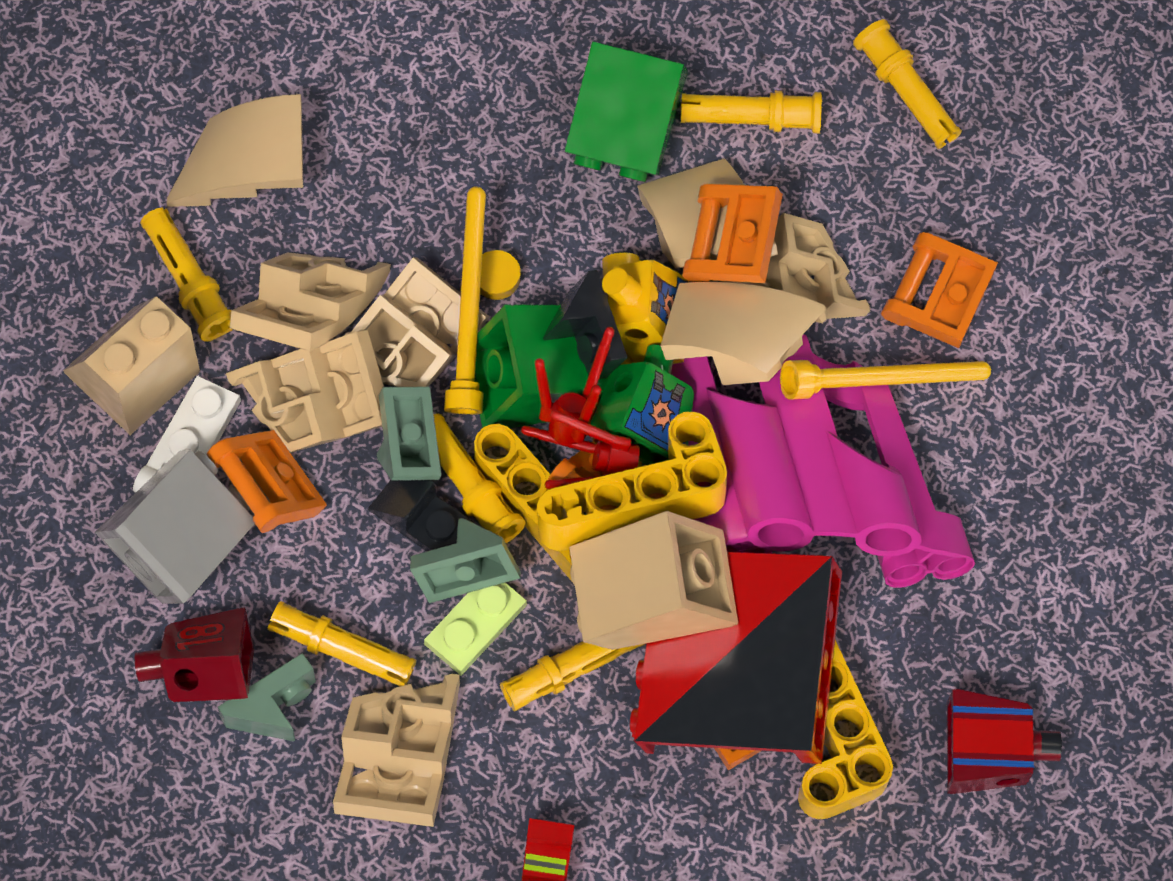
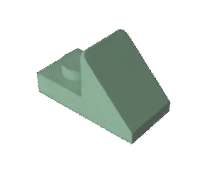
[377,387,441,480]
[410,518,521,603]
[218,653,316,741]

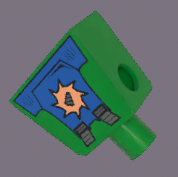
[590,344,694,465]

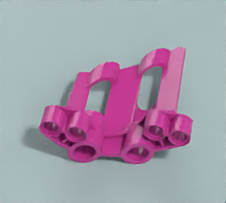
[670,334,975,588]

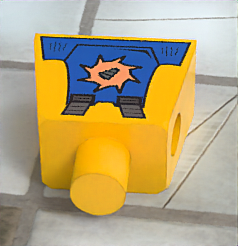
[602,260,689,364]

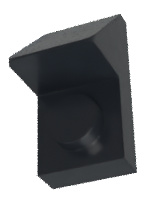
[543,270,628,379]
[368,480,475,551]

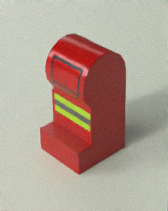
[521,818,575,881]

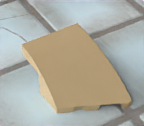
[167,94,303,207]
[637,158,778,268]
[720,213,870,319]
[230,252,391,351]
[344,257,489,387]
[660,282,828,385]
[226,330,384,453]
[333,674,460,827]

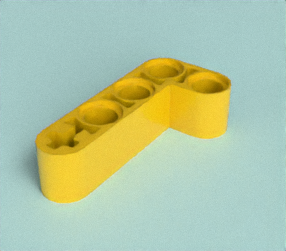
[537,412,727,551]
[798,640,893,819]

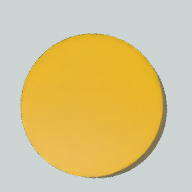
[480,250,520,300]

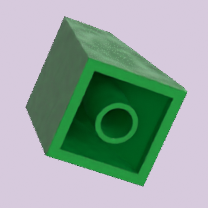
[564,41,688,182]
[475,305,611,429]

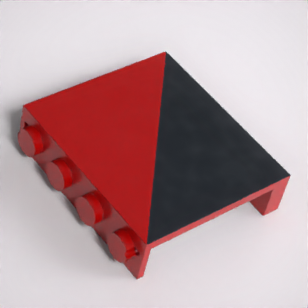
[630,552,842,764]

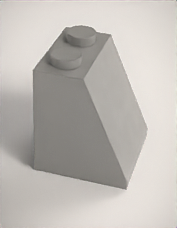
[95,449,255,604]

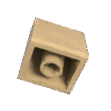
[63,296,200,435]
[569,511,738,650]

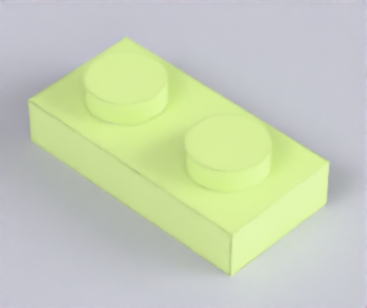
[424,583,527,676]

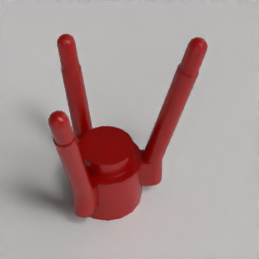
[535,327,614,445]
[521,410,640,490]

